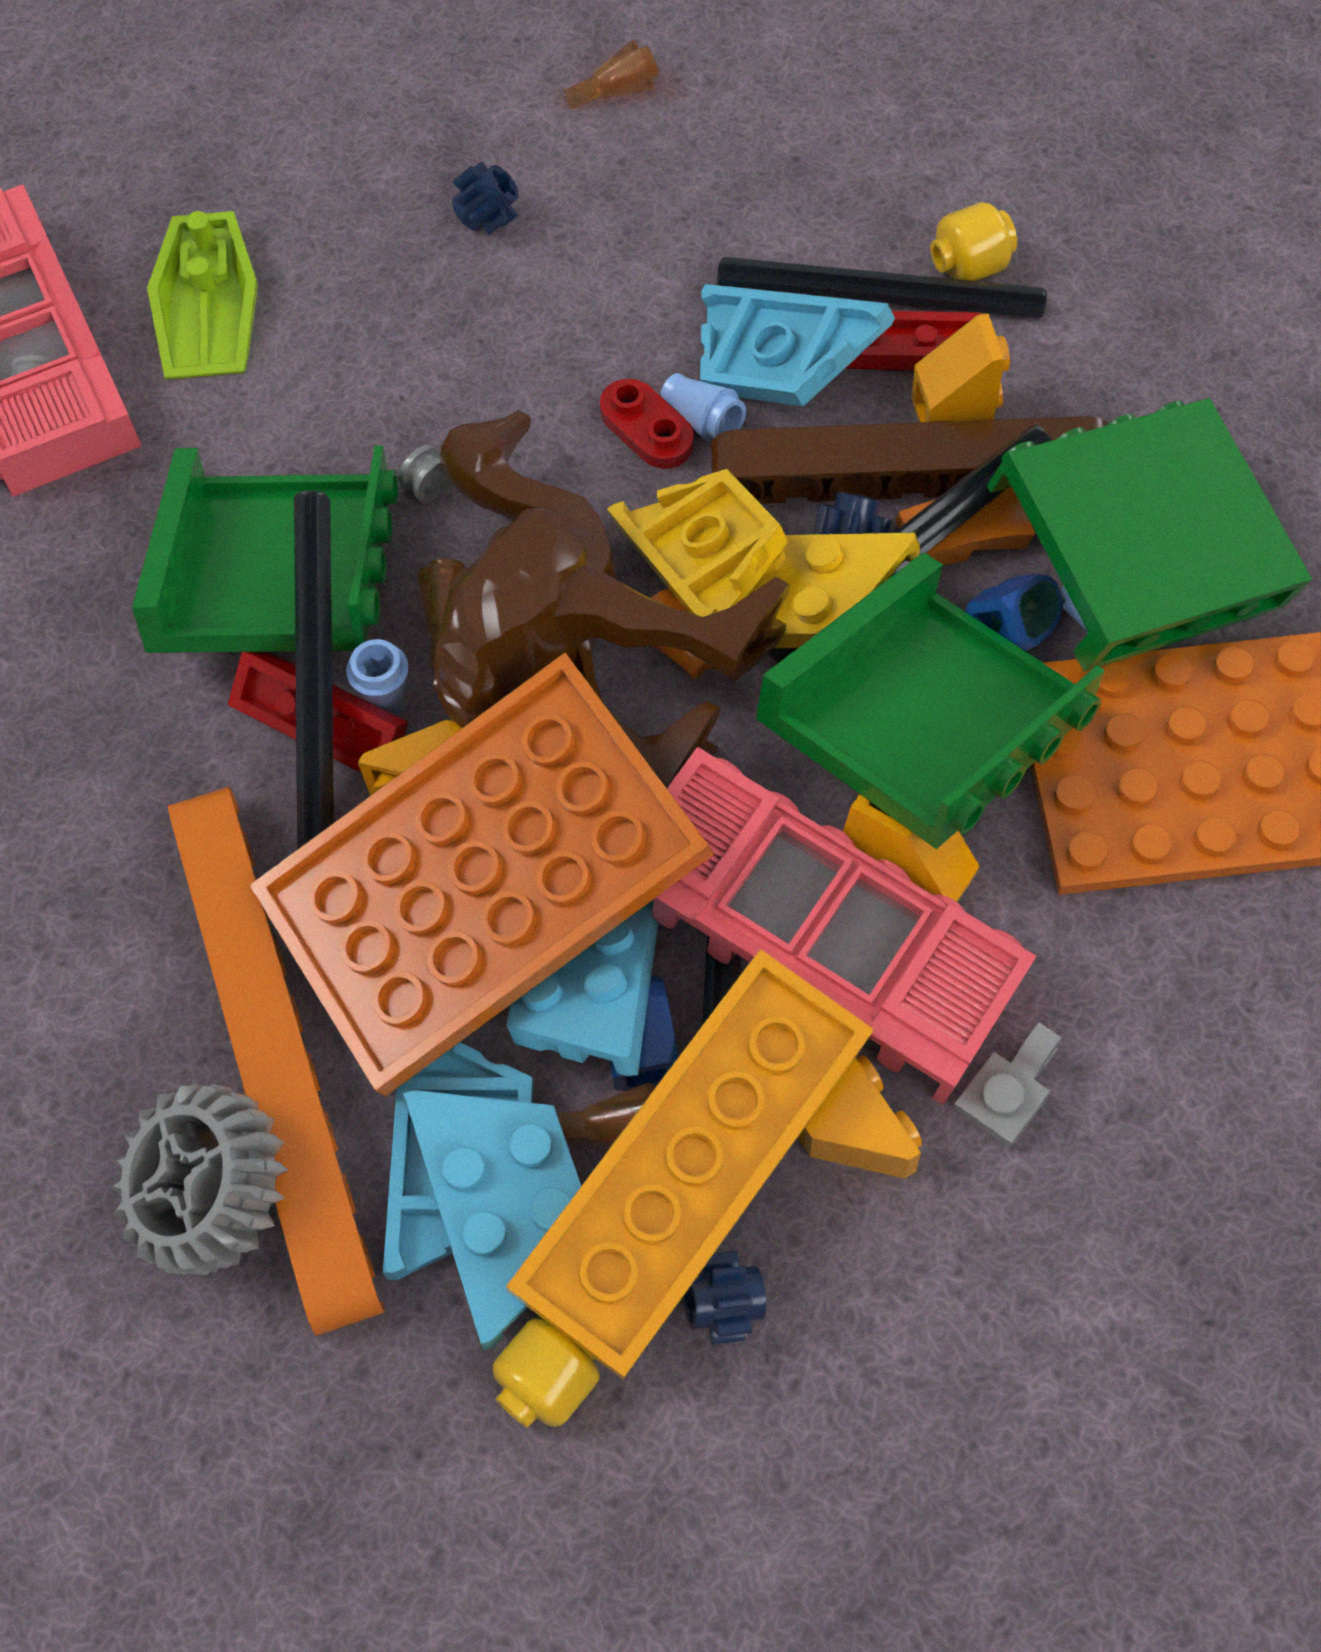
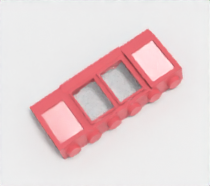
[0,184,142,497]
[652,747,1037,1105]

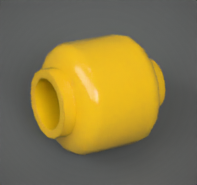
[930,202,1017,281]
[493,1318,599,1429]

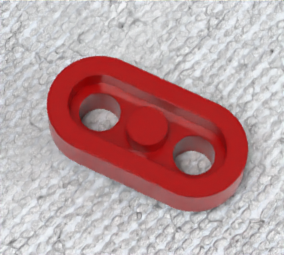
[600,379,694,469]

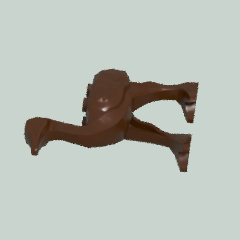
[433,410,791,788]

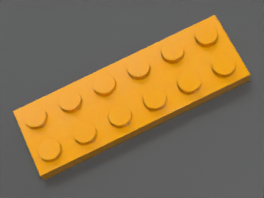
[506,949,874,1380]

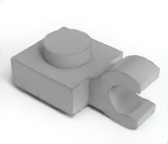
[954,1023,1062,1149]

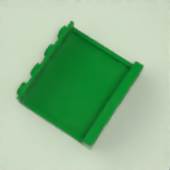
[987,398,1312,672]
[132,445,398,653]
[756,552,1105,850]

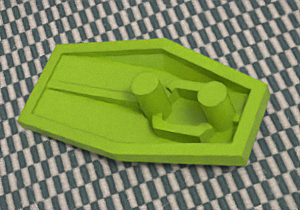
[147,211,258,380]

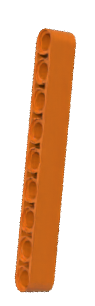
[168,786,385,1337]

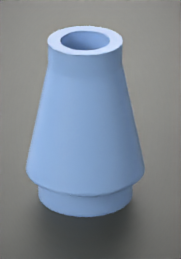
[660,373,746,442]
[346,639,408,715]

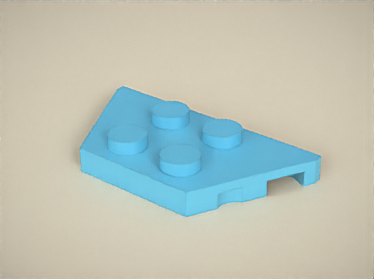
[700,284,895,407]
[506,901,658,1076]
[383,1042,535,1280]
[403,1090,581,1351]

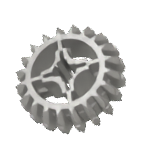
[110,1084,289,1276]

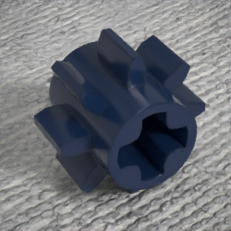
[452,162,519,235]
[813,492,892,534]
[683,1250,766,1345]

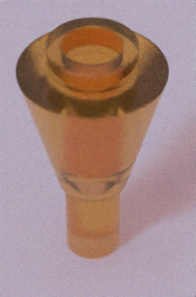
[563,39,659,110]
[417,558,465,669]
[556,1082,654,1144]

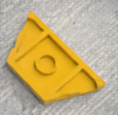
[607,469,788,617]
[747,533,920,648]

